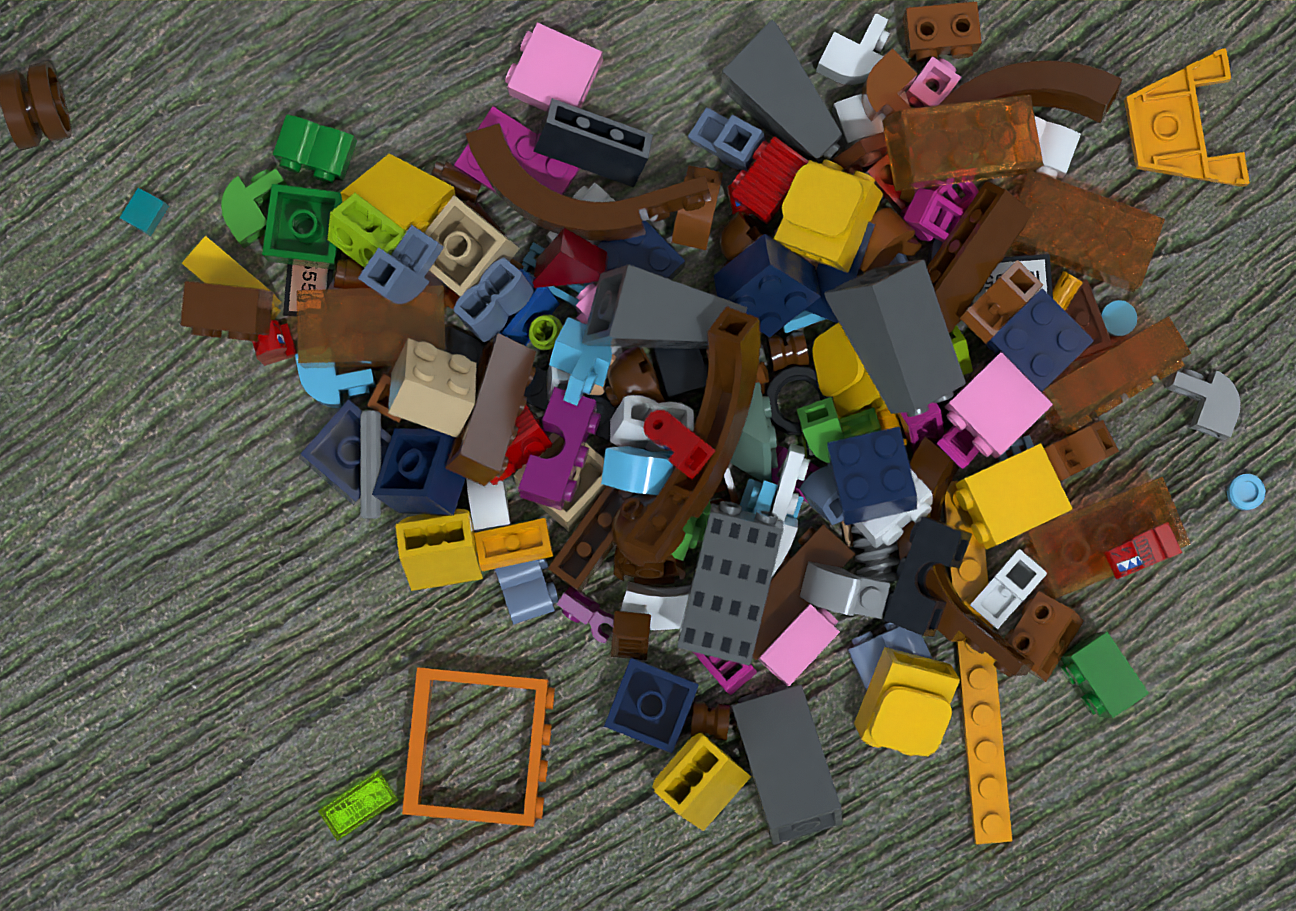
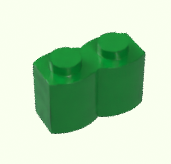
[272,114,357,184]

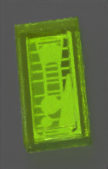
[318,770,399,841]

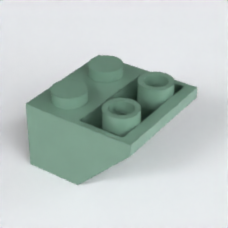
[730,382,778,483]

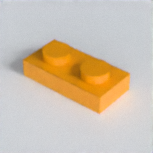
[474,518,553,571]

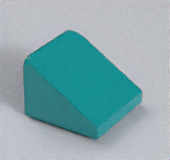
[120,188,169,237]

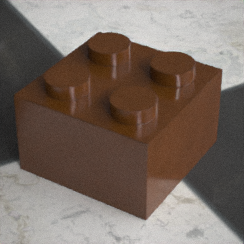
[180,281,273,342]

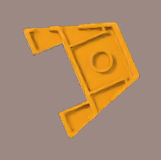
[1124,48,1250,187]

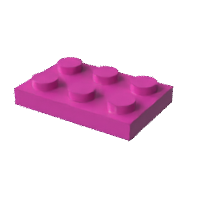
[454,106,580,196]

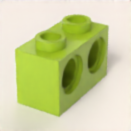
[328,193,407,268]

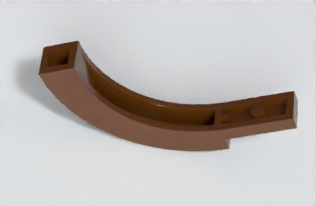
[899,61,1122,204]
[465,123,712,241]
[624,306,760,563]
[897,437,1035,677]

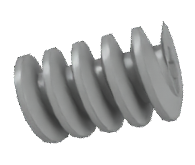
[851,526,900,583]

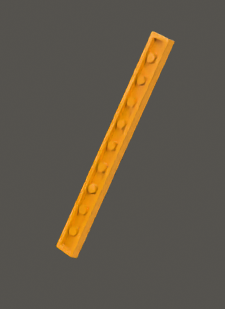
[943,481,1012,844]

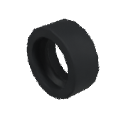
[765,366,833,436]

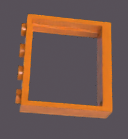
[402,667,555,827]

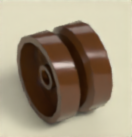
[0,61,72,150]

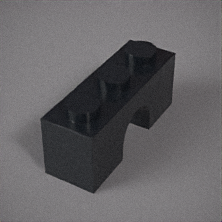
[884,517,972,637]

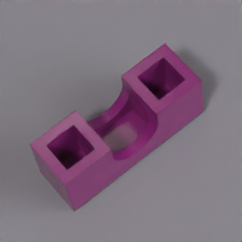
[518,387,601,511]

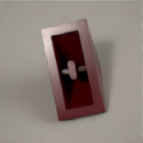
[533,228,609,288]

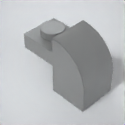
[1165,369,1240,440]
[800,561,890,619]

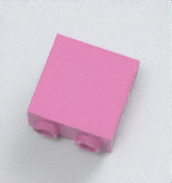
[505,23,603,112]
[945,352,1053,459]
[758,604,840,686]

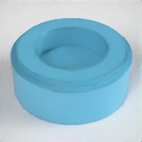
[1101,300,1137,337]
[1227,474,1266,511]

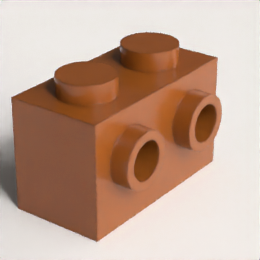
[903,1,982,62]
[1004,591,1084,682]

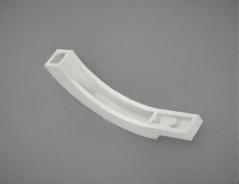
[620,443,809,630]

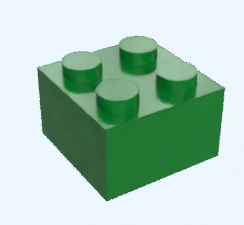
[262,184,342,270]
[1060,632,1149,718]

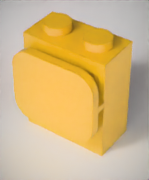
[341,153,455,233]
[774,160,883,273]
[182,236,282,321]
[813,323,887,419]
[955,443,1073,550]
[395,509,483,591]
[854,647,960,757]
[653,733,752,831]

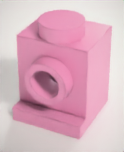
[906,56,961,117]

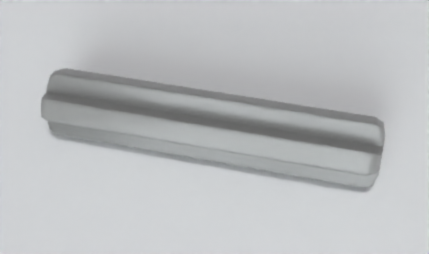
[360,410,381,519]

